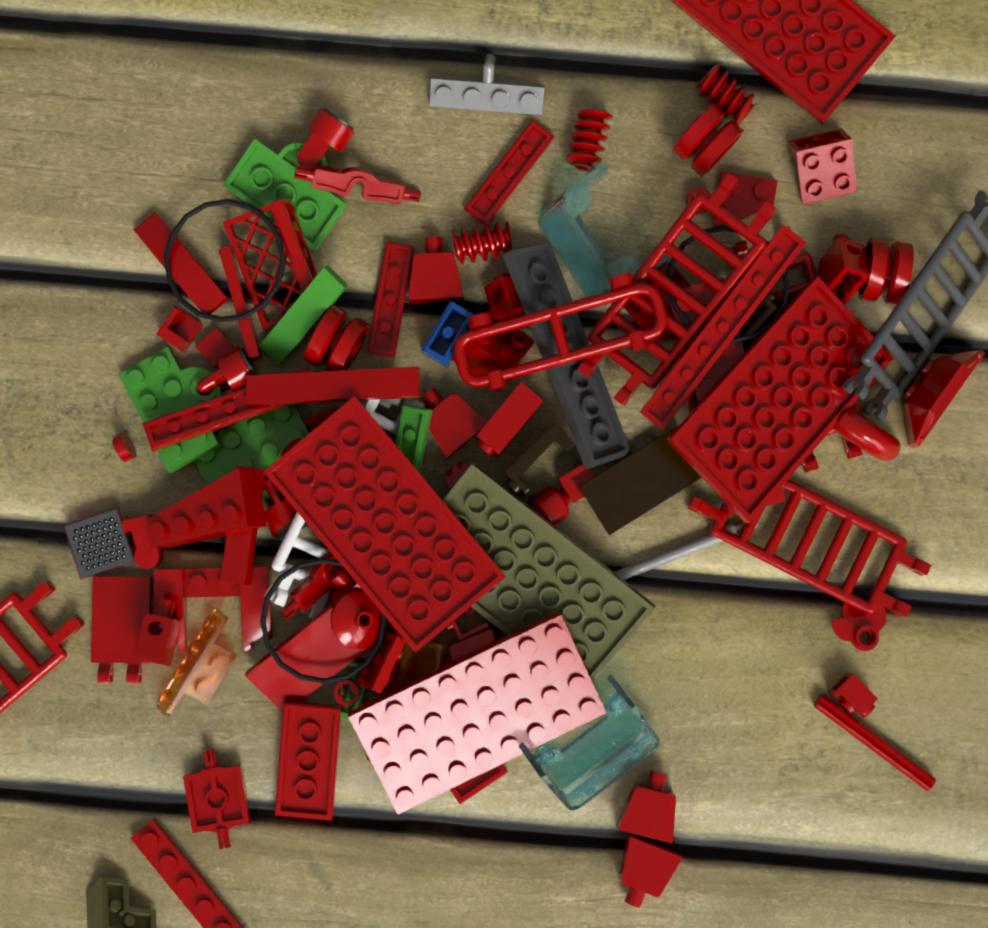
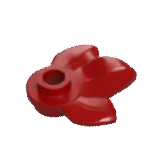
[831,602,886,651]

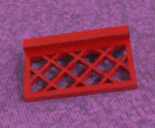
[223,198,318,330]

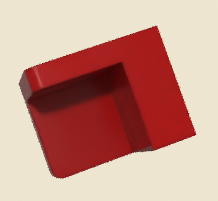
[156,306,203,353]
[558,464,595,504]

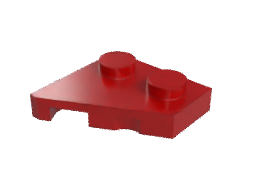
[712,171,778,227]

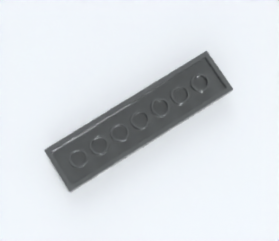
[503,242,632,470]

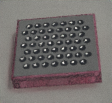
[63,507,135,580]

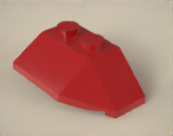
[901,350,985,448]

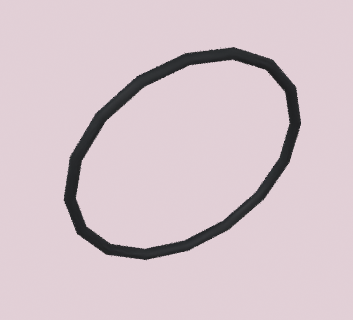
[164,199,286,322]
[667,225,790,343]
[260,558,387,684]

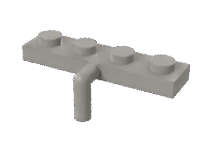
[430,54,545,115]

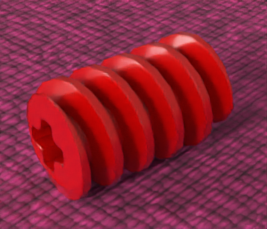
[696,64,757,125]
[565,109,613,174]
[452,221,512,265]

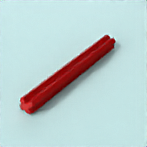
[814,695,936,791]

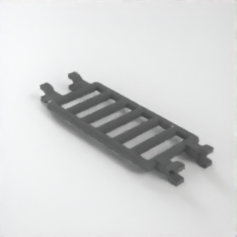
[842,190,988,422]

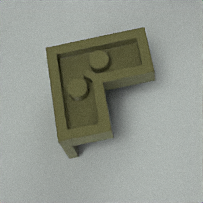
[86,876,157,928]

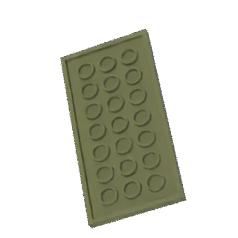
[442,462,655,681]

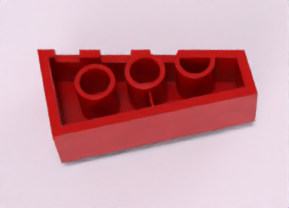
[146,468,266,548]

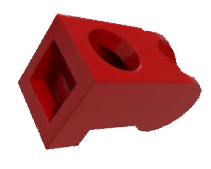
[121,514,163,569]

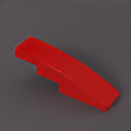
[134,212,229,314]

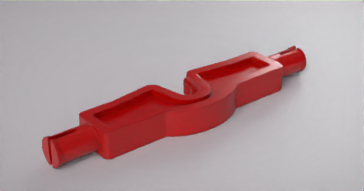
[294,165,421,204]
[279,552,349,620]

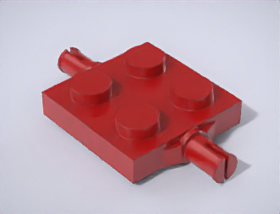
[183,749,251,849]

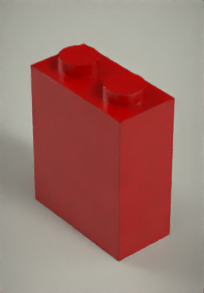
[476,382,543,458]

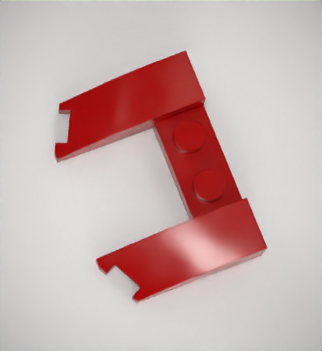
[153,567,273,653]

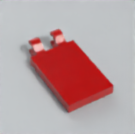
[91,576,152,684]

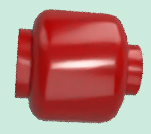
[528,486,570,526]

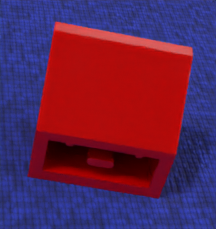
[451,310,535,392]

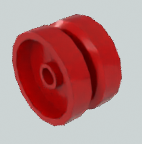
[672,103,744,178]
[858,237,914,305]
[304,305,370,371]

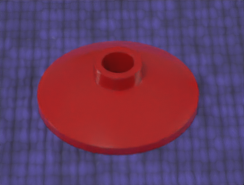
[331,590,381,649]

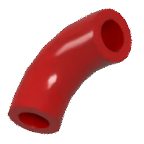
[835,408,901,461]

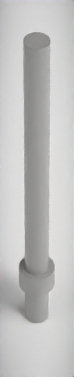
[614,521,758,580]

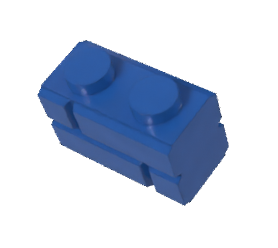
[421,301,474,368]

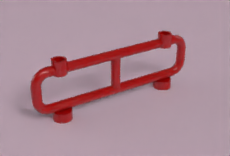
[453,273,667,391]

